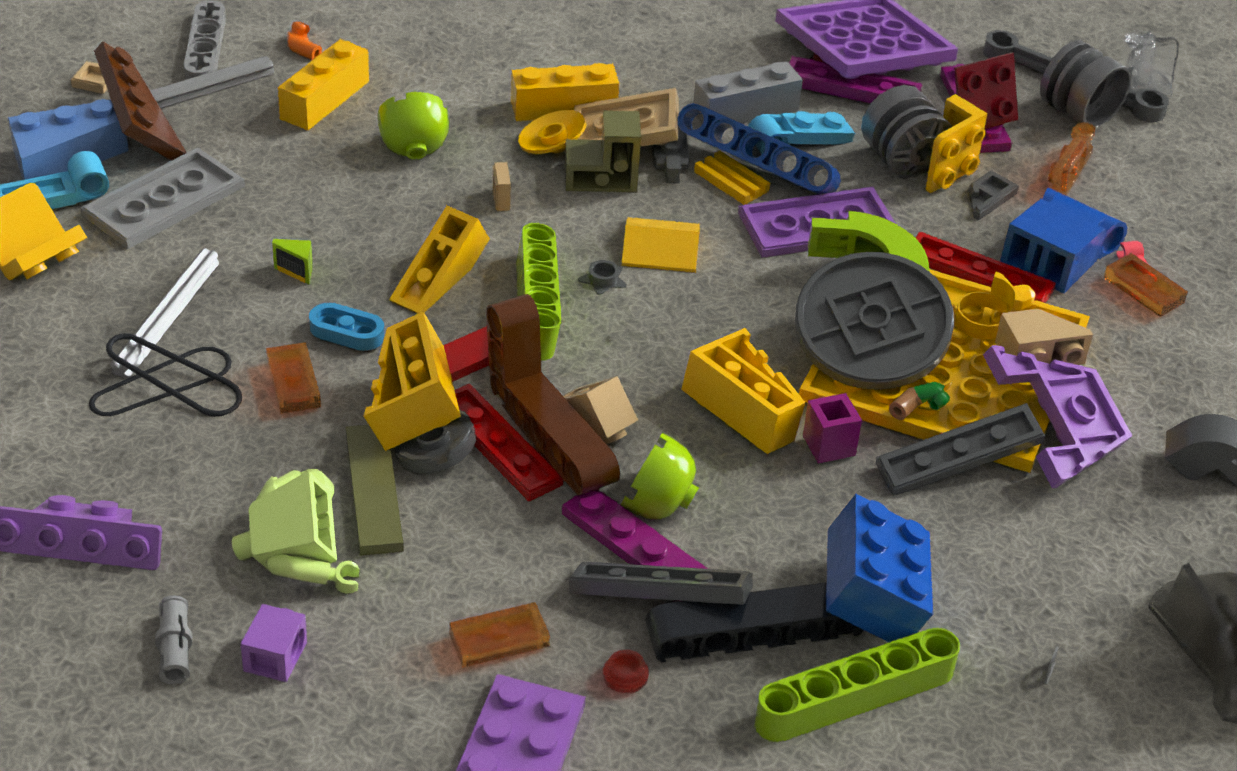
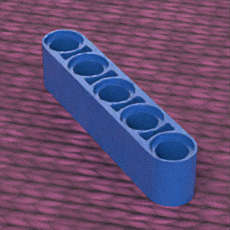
[677,103,841,194]

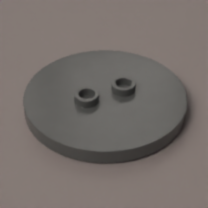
[795,252,954,390]

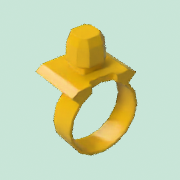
[955,272,1035,340]

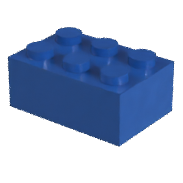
[826,494,933,642]

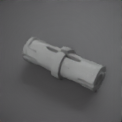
[155,595,193,684]

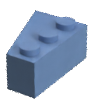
[8,99,128,180]

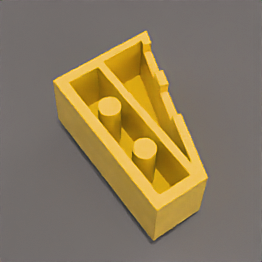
[364,311,461,451]
[681,328,805,454]

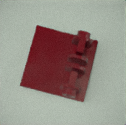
[954,52,1018,129]

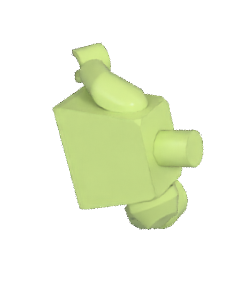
[232,469,360,594]

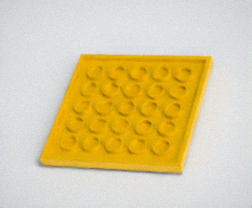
[799,269,1090,473]

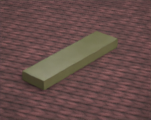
[346,424,404,556]

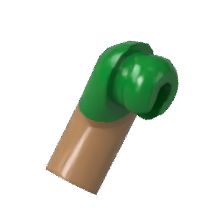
[889,382,950,420]

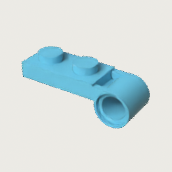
[748,111,855,155]
[0,151,109,209]

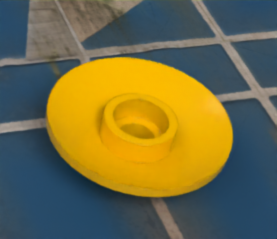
[518,110,586,154]

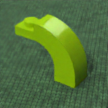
[808,211,930,272]

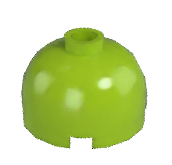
[377,92,449,160]
[621,432,699,520]

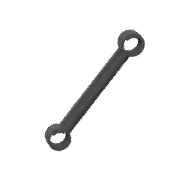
[983,30,1169,122]

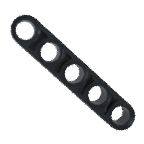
[645,582,864,663]

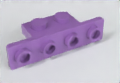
[0,495,162,570]

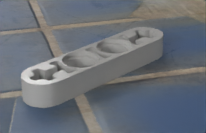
[184,0,226,80]

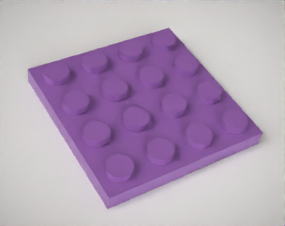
[775,0,958,79]

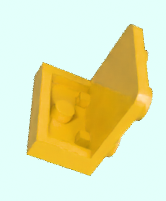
[925,94,987,193]
[0,183,87,280]

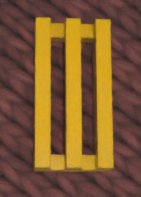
[694,150,770,205]

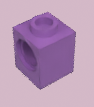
[241,604,307,682]

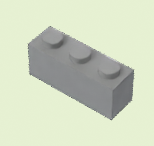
[693,61,803,124]

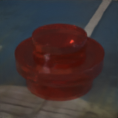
[603,649,649,693]

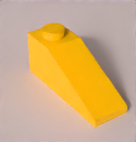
[389,205,490,314]

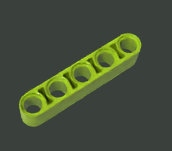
[516,223,561,361]
[754,628,960,742]

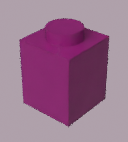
[803,393,862,463]

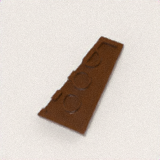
[94,41,187,160]

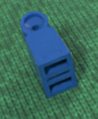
[1000,187,1128,294]

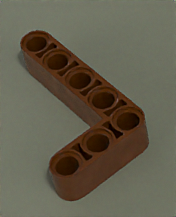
[486,294,620,495]

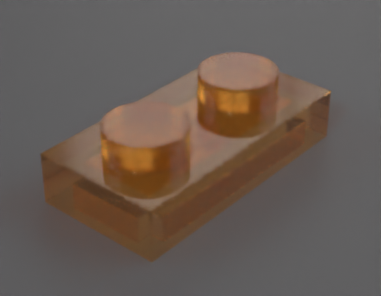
[1104,253,1188,317]
[266,342,321,414]
[449,602,550,668]

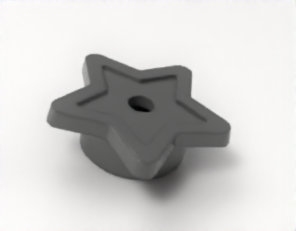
[578,260,627,295]

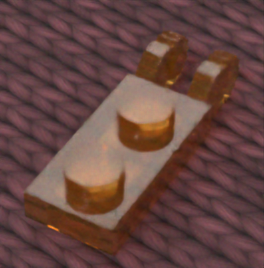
[1048,122,1095,196]

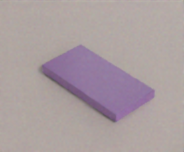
[738,187,896,258]

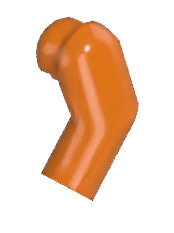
[287,21,322,60]

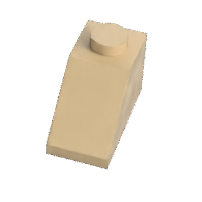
[563,376,638,444]

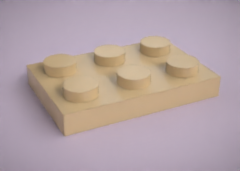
[574,88,679,147]

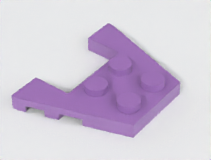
[983,345,1132,488]

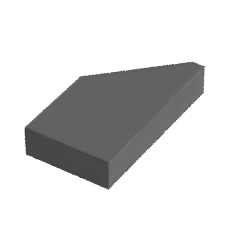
[968,170,1019,221]

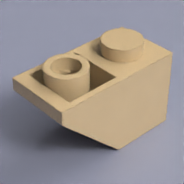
[995,309,1093,365]

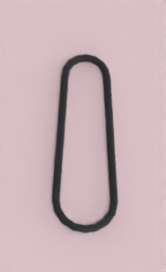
[106,333,242,416]
[89,347,232,416]

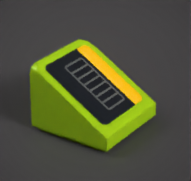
[272,239,313,284]

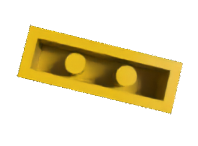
[278,39,369,131]
[511,63,619,121]

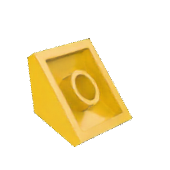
[621,217,700,273]

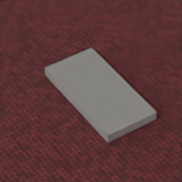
[81,148,245,249]

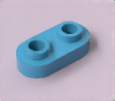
[309,303,385,351]

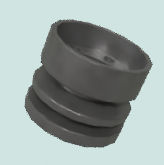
[1040,40,1132,130]
[861,85,953,179]

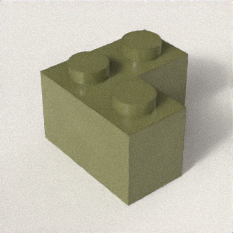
[565,111,641,192]

